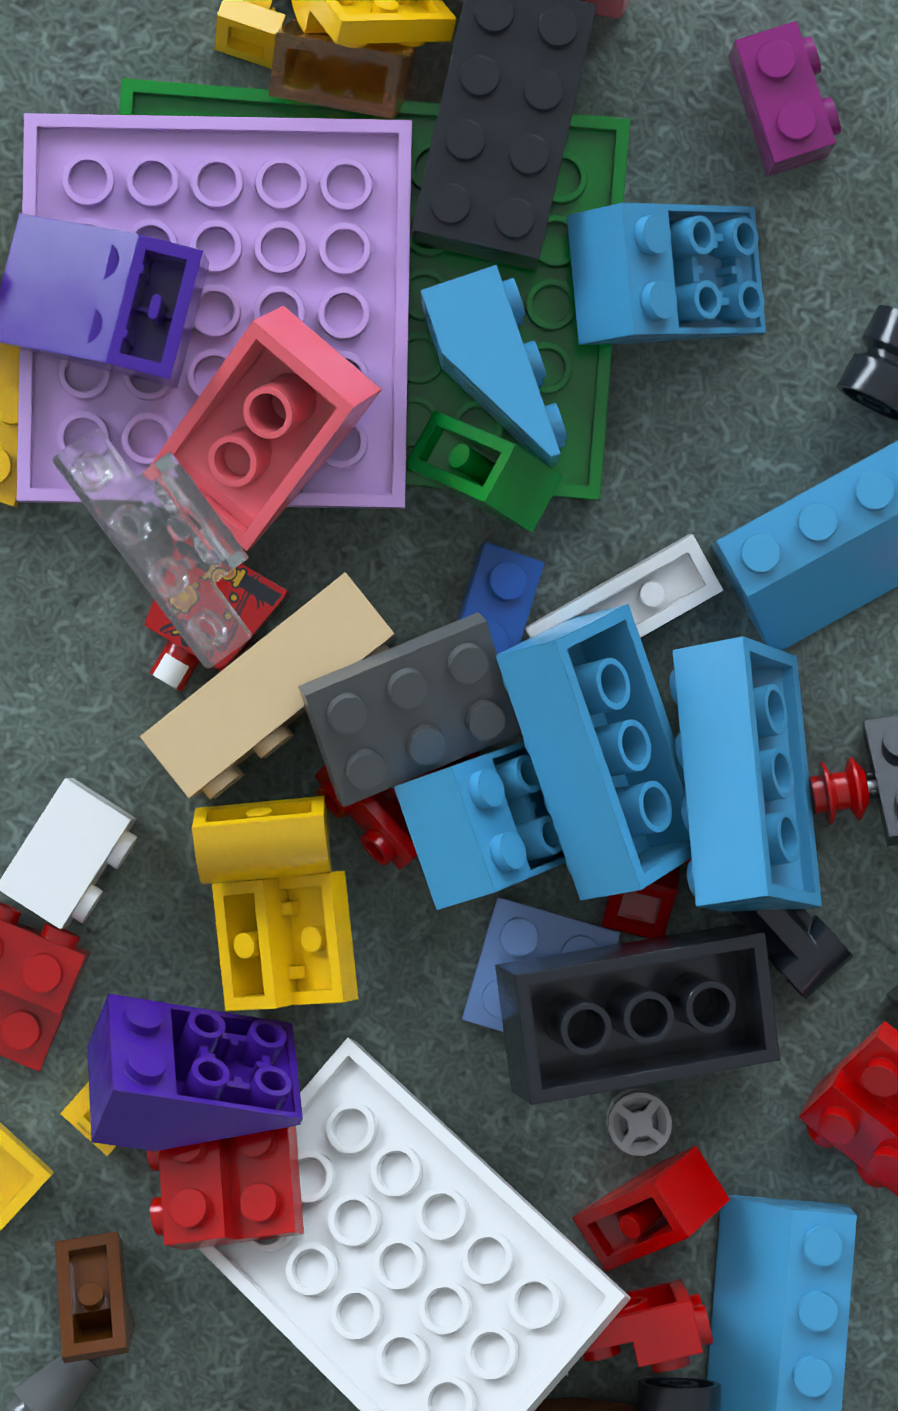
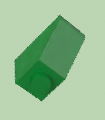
[406,410,563,533]

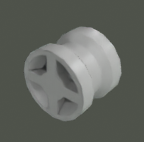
[606,1087,672,1156]

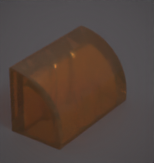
[269,18,416,119]

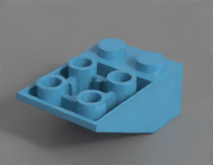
[567,203,766,345]
[421,265,568,467]
[394,741,566,910]

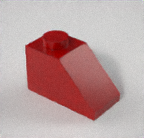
[572,1146,730,1271]

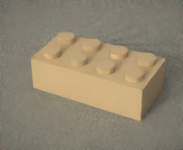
[140,572,397,800]

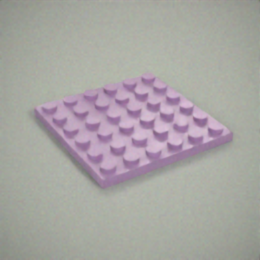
[17,113,412,509]

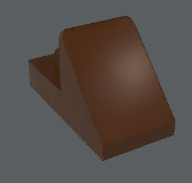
[55,1231,135,1363]

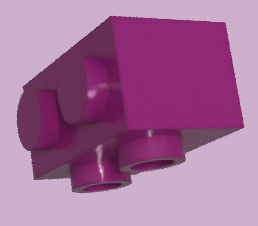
[728,21,841,177]

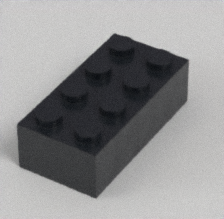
[412,0,597,271]
[495,923,780,1105]

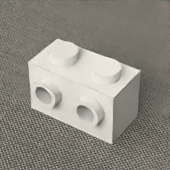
[0,778,138,929]

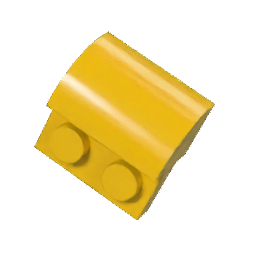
[291,0,457,48]
[192,796,332,885]
[212,871,359,1011]

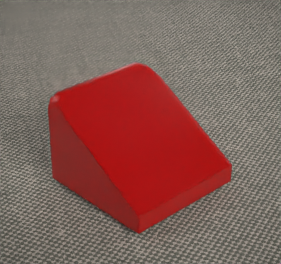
[601,867,680,938]

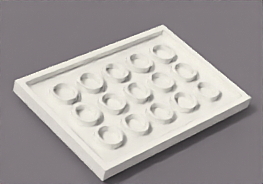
[198,1038,631,1411]

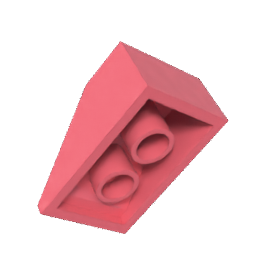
[149,306,382,551]

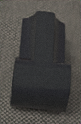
[732,909,853,1000]

